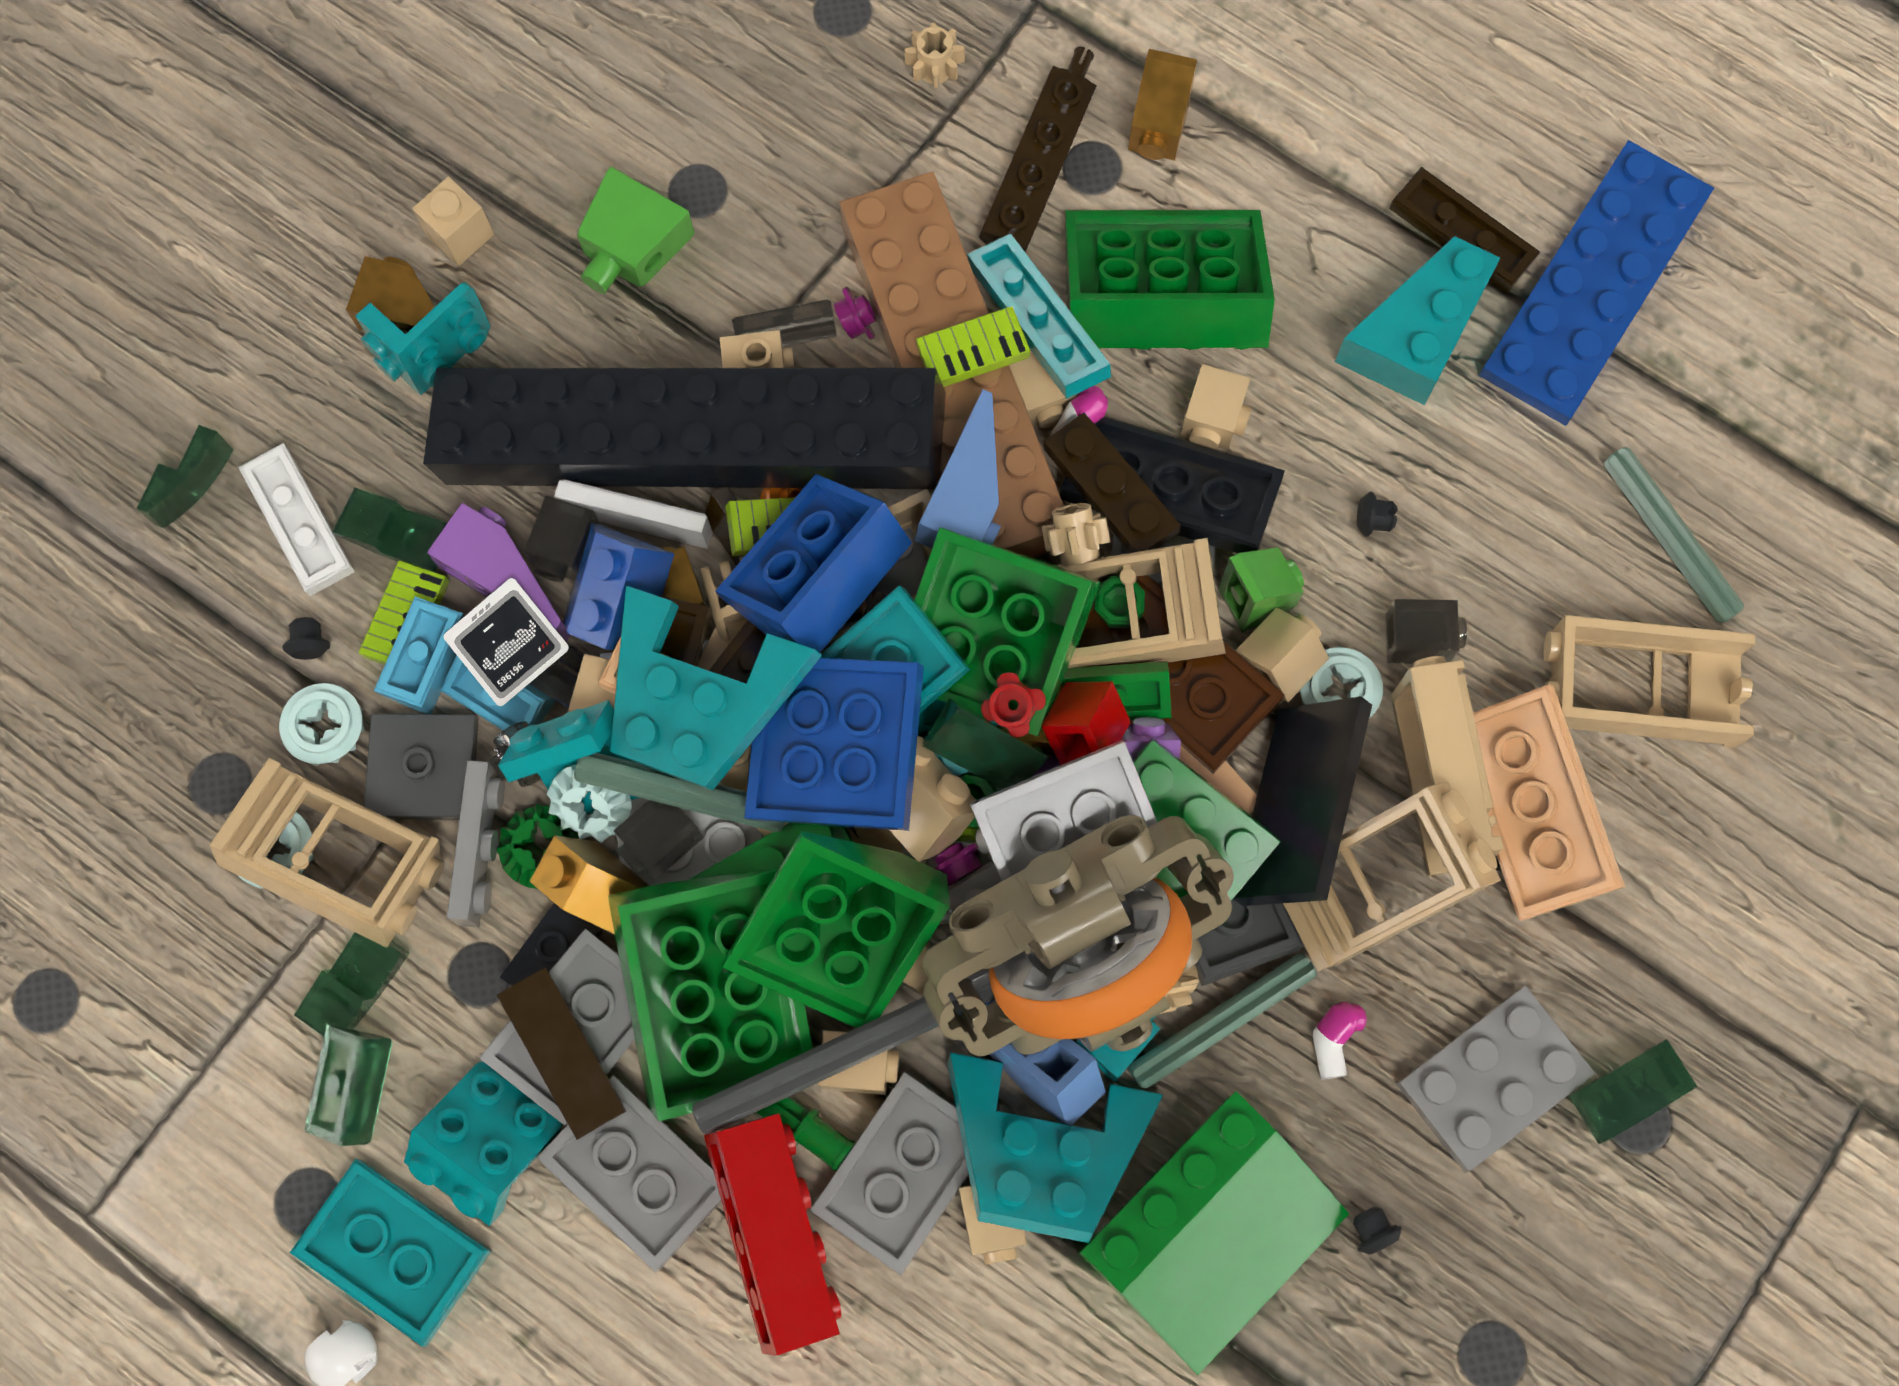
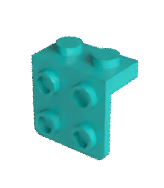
[355,282,491,395]
[498,700,640,815]
[404,1062,563,1227]

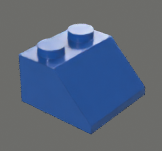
[563,523,674,650]

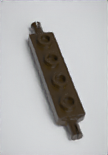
[979,46,1097,252]

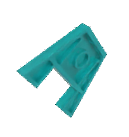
[610,586,822,791]
[947,1053,1163,1243]

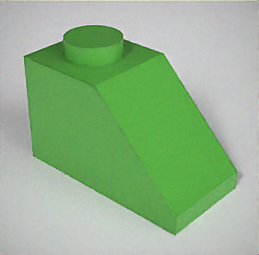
[1218,547,1304,633]

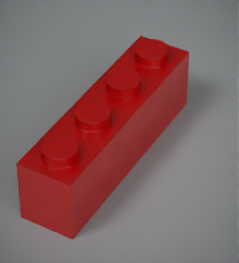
[704,1113,841,1356]

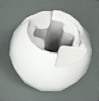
[305,1320,378,1386]

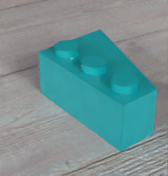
[1335,236,1500,405]

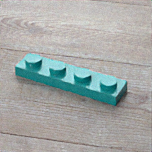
[967,234,1111,399]

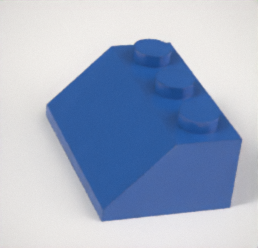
[715,474,912,653]

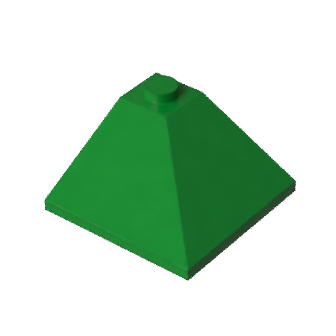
[915,527,1100,736]
[722,831,950,1028]

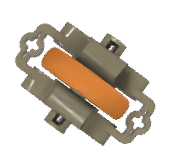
[923,815,1234,1056]

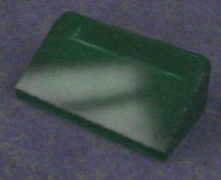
[922,698,1048,789]
[304,1025,392,1146]

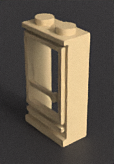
[1055,538,1226,668]
[1544,615,1755,748]
[1391,656,1504,876]
[210,758,444,948]
[1283,782,1501,972]

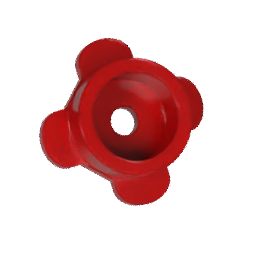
[981,672,1046,737]

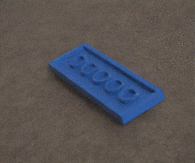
[1479,140,1714,426]

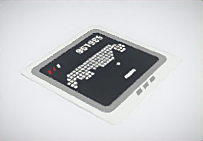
[444,578,569,706]

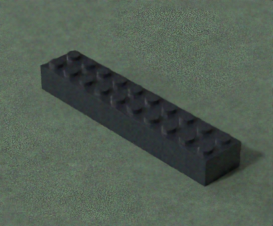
[423,368,946,489]

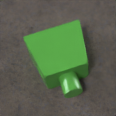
[578,166,695,294]

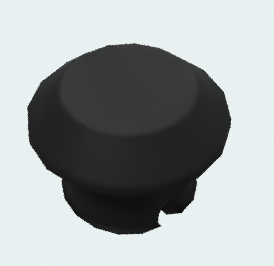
[1357,491,1398,537]
[282,617,330,660]
[1353,1207,1402,1255]

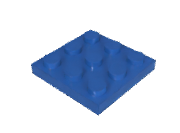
[744,658,924,831]

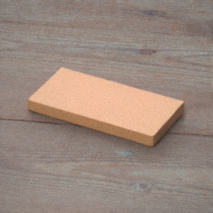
[1473,684,1625,921]

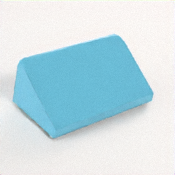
[374,597,465,714]
[440,655,559,736]

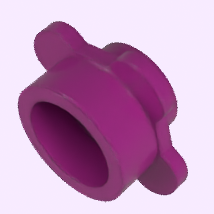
[834,287,877,340]
[934,842,983,886]

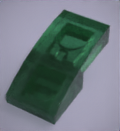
[136,425,233,529]
[332,488,447,572]
[294,932,410,1045]
[1569,1039,1697,1144]

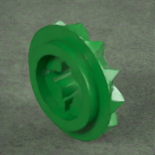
[496,804,579,889]

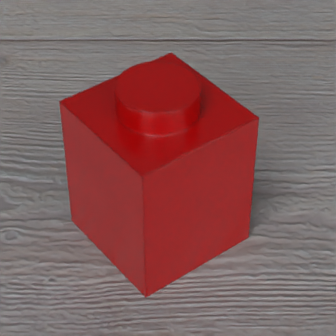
[1041,681,1131,765]

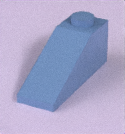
[914,389,1001,549]
[985,1000,1106,1126]

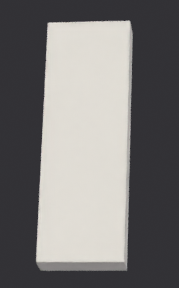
[238,443,355,596]
[554,479,713,549]

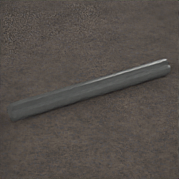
[692,969,996,1134]

